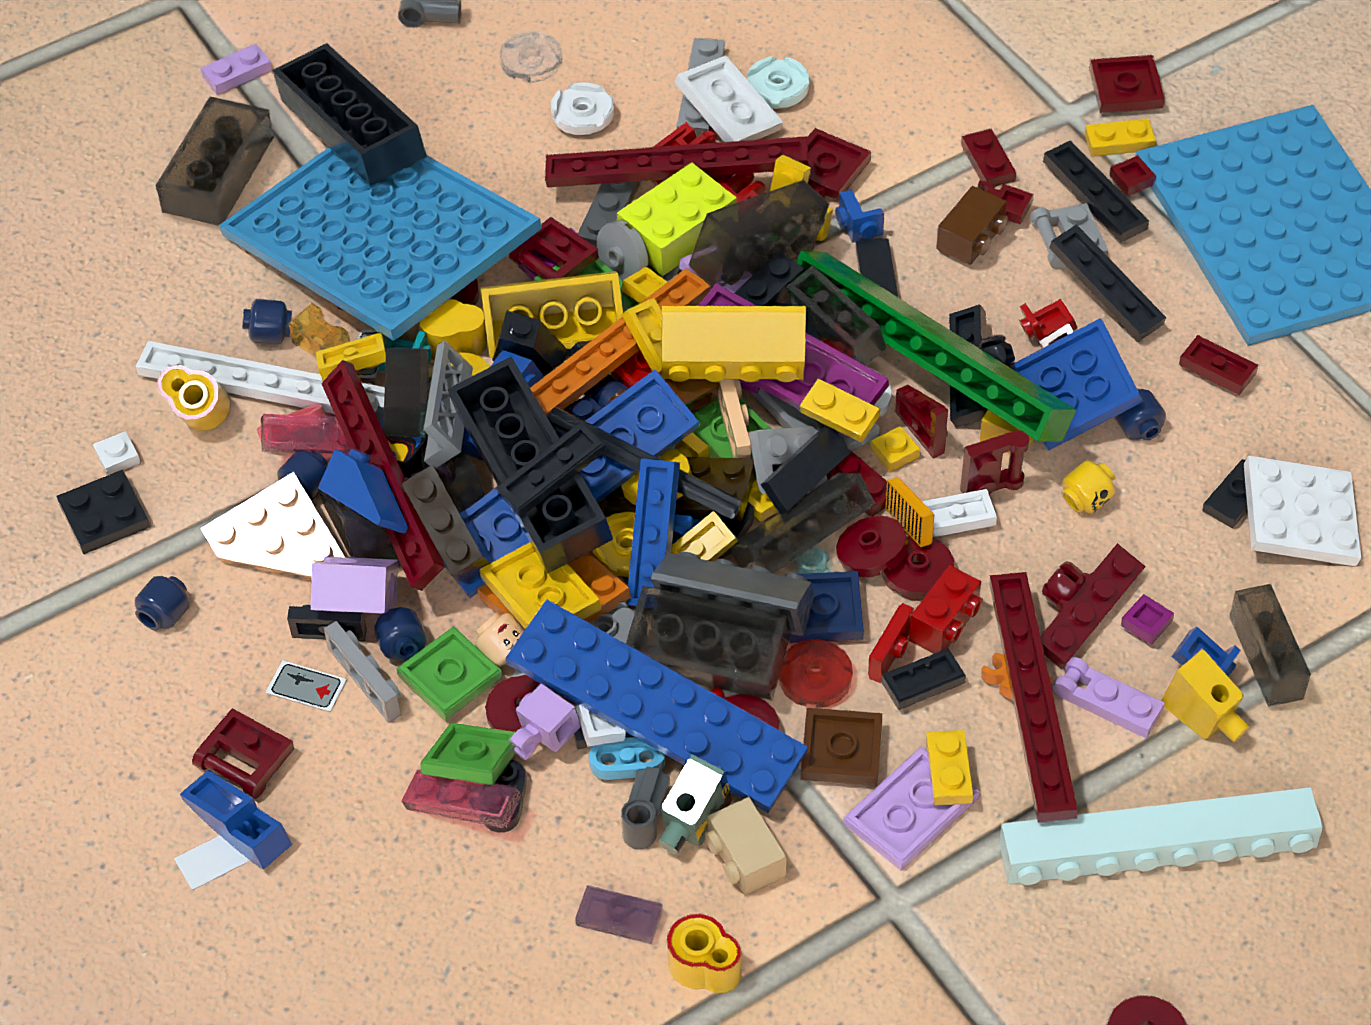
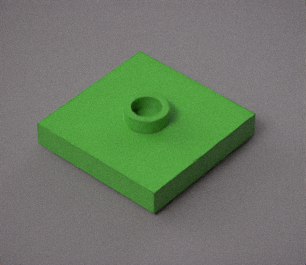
[396,626,503,721]
[420,723,516,785]

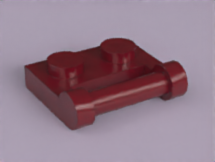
[509,217,599,280]
[960,430,1030,495]
[192,708,295,799]

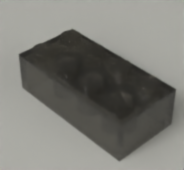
[155,96,274,226]
[689,180,830,288]
[626,586,791,701]

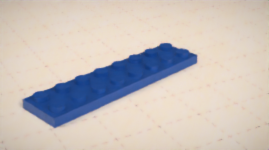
[438,370,700,598]
[506,599,808,814]

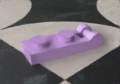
[1052,657,1165,739]

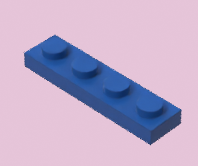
[626,459,680,609]

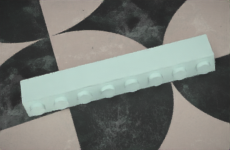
[999,787,1323,885]

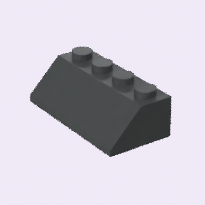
[651,552,815,636]

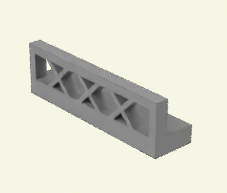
[424,341,473,468]

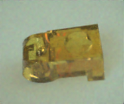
[289,303,350,357]

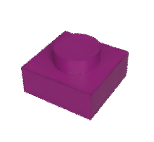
[1121,594,1174,645]

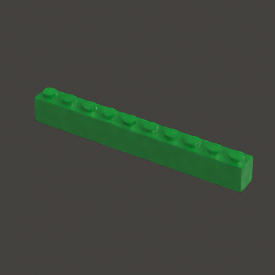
[796,251,1076,442]

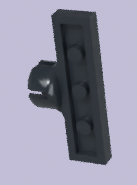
[949,304,1015,427]

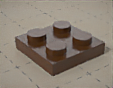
[801,708,883,786]

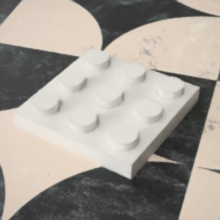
[1244,455,1361,566]

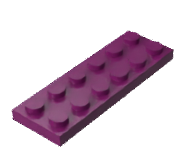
[698,283,889,438]

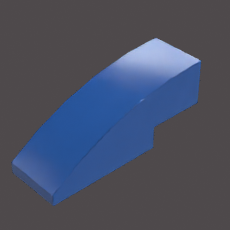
[179,770,292,870]

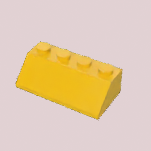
[481,271,623,358]
[662,306,806,382]

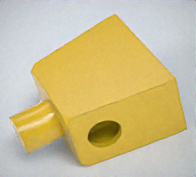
[1161,649,1250,743]

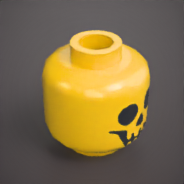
[1061,460,1115,514]

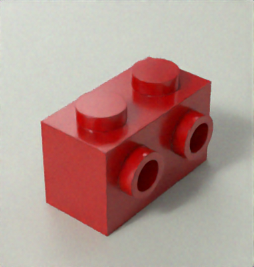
[909,565,983,654]

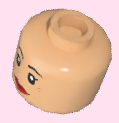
[475,612,525,667]

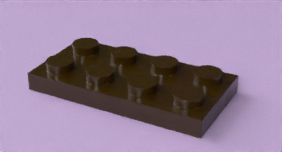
[602,457,756,521]

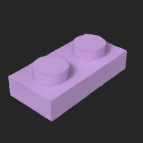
[200,43,272,95]

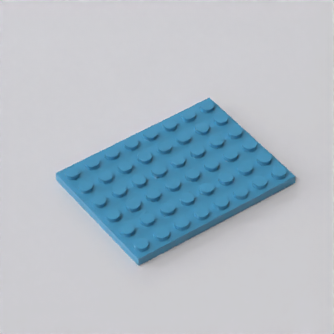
[1135,105,1371,346]
[219,147,542,341]

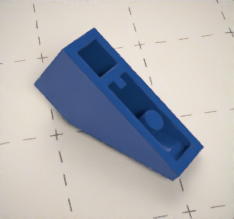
[318,448,408,534]

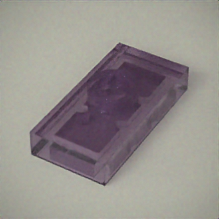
[575,885,663,944]

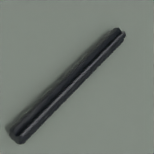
[547,407,742,519]

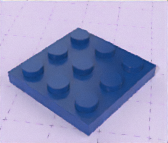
[1014,318,1144,451]

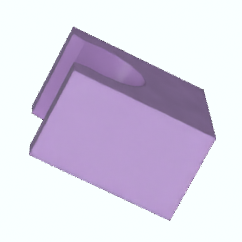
[311,556,399,613]

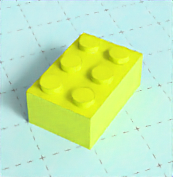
[617,163,737,276]

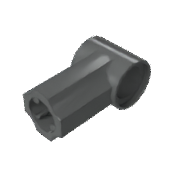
[398,0,462,28]
[621,766,670,849]

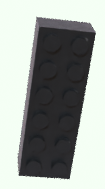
[272,43,427,186]
[447,357,613,573]

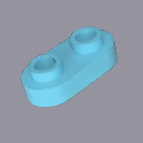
[589,737,666,780]

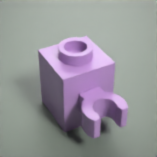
[510,683,581,760]

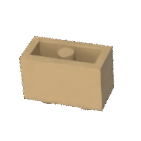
[705,797,786,896]

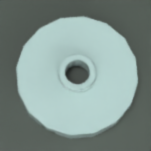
[747,57,809,109]

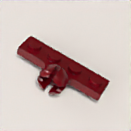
[1040,543,1146,669]

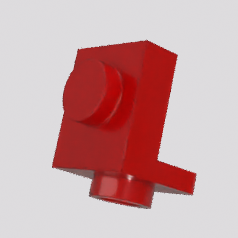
[1019,299,1078,348]

